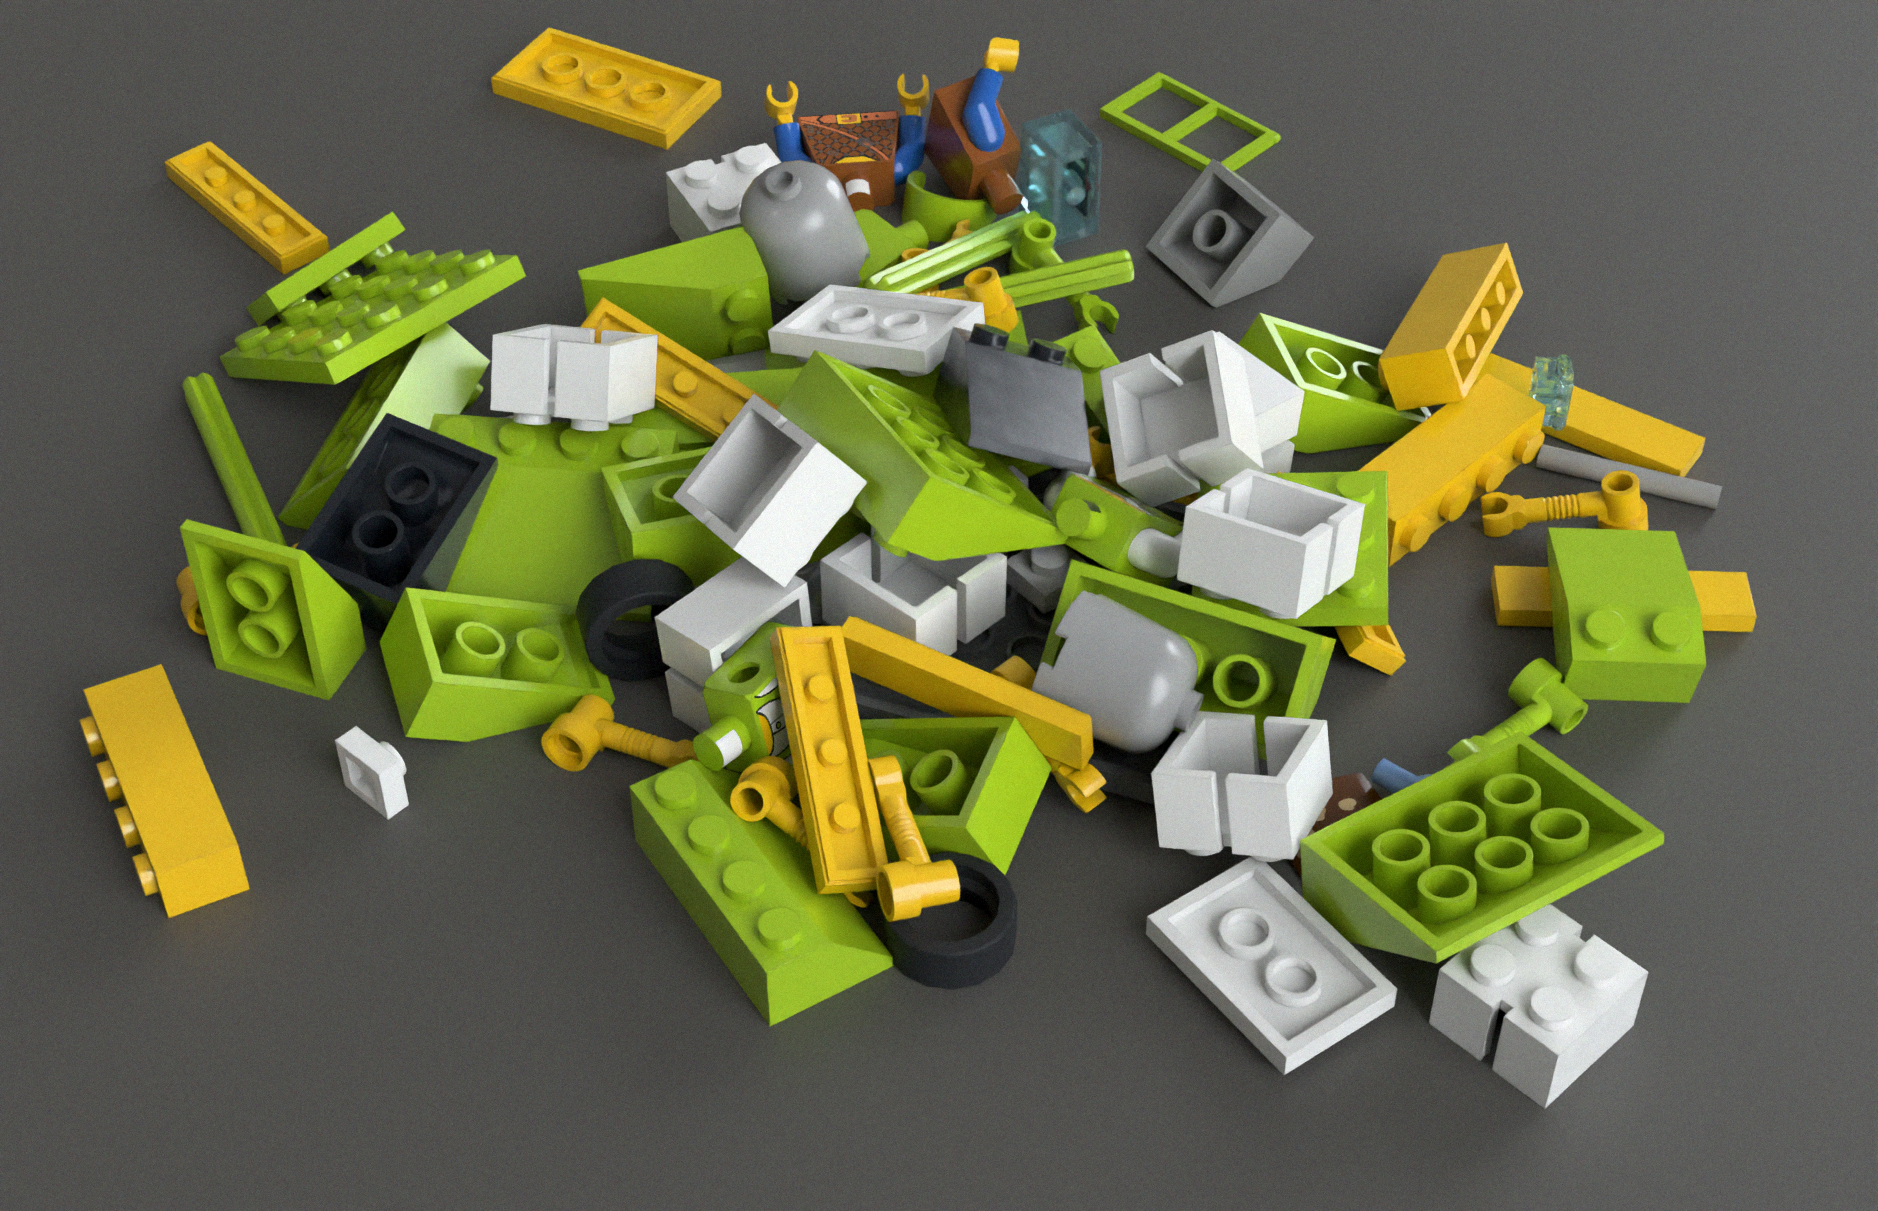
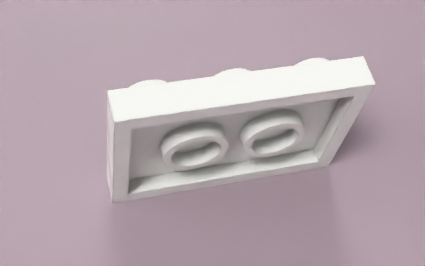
[768,284,985,377]
[1146,857,1397,1075]

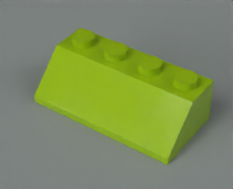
[278,322,490,529]
[600,447,872,586]
[1038,559,1336,760]
[629,759,893,1027]

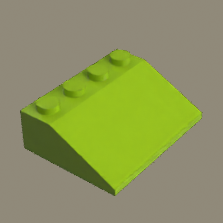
[777,350,1069,561]
[429,413,680,622]
[1300,731,1664,963]

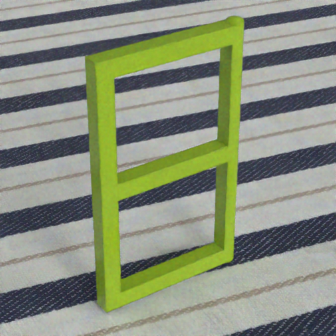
[1100,72,1281,172]

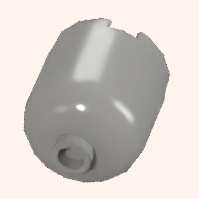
[739,160,870,305]
[1031,591,1204,754]

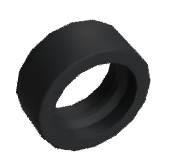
[575,559,695,681]
[883,852,1017,990]

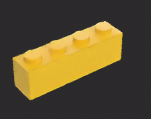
[1378,242,1523,411]
[1358,373,1546,567]
[79,664,250,918]

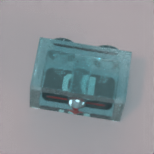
[1019,109,1102,247]

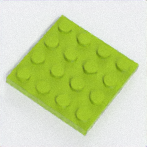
[219,249,526,385]

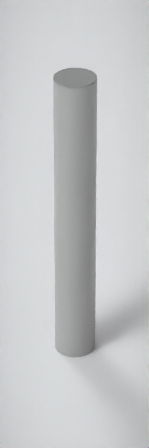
[1536,444,1722,510]

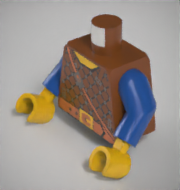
[924,37,1023,215]
[764,74,930,212]

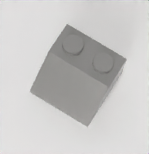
[1145,158,1314,308]

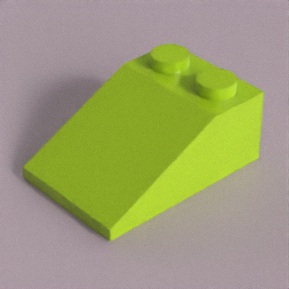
[578,226,773,361]
[1238,313,1432,454]
[180,519,367,701]
[1546,527,1706,703]
[379,587,615,742]
[860,716,1052,875]

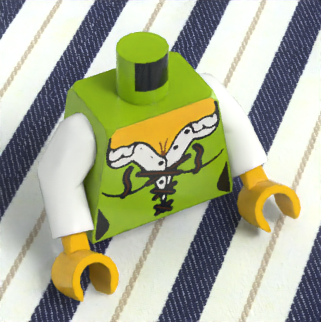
[1043,426,1184,588]

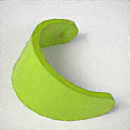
[901,170,997,243]

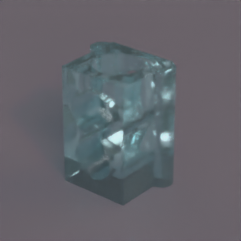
[1528,354,1574,431]

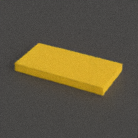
[491,27,722,150]

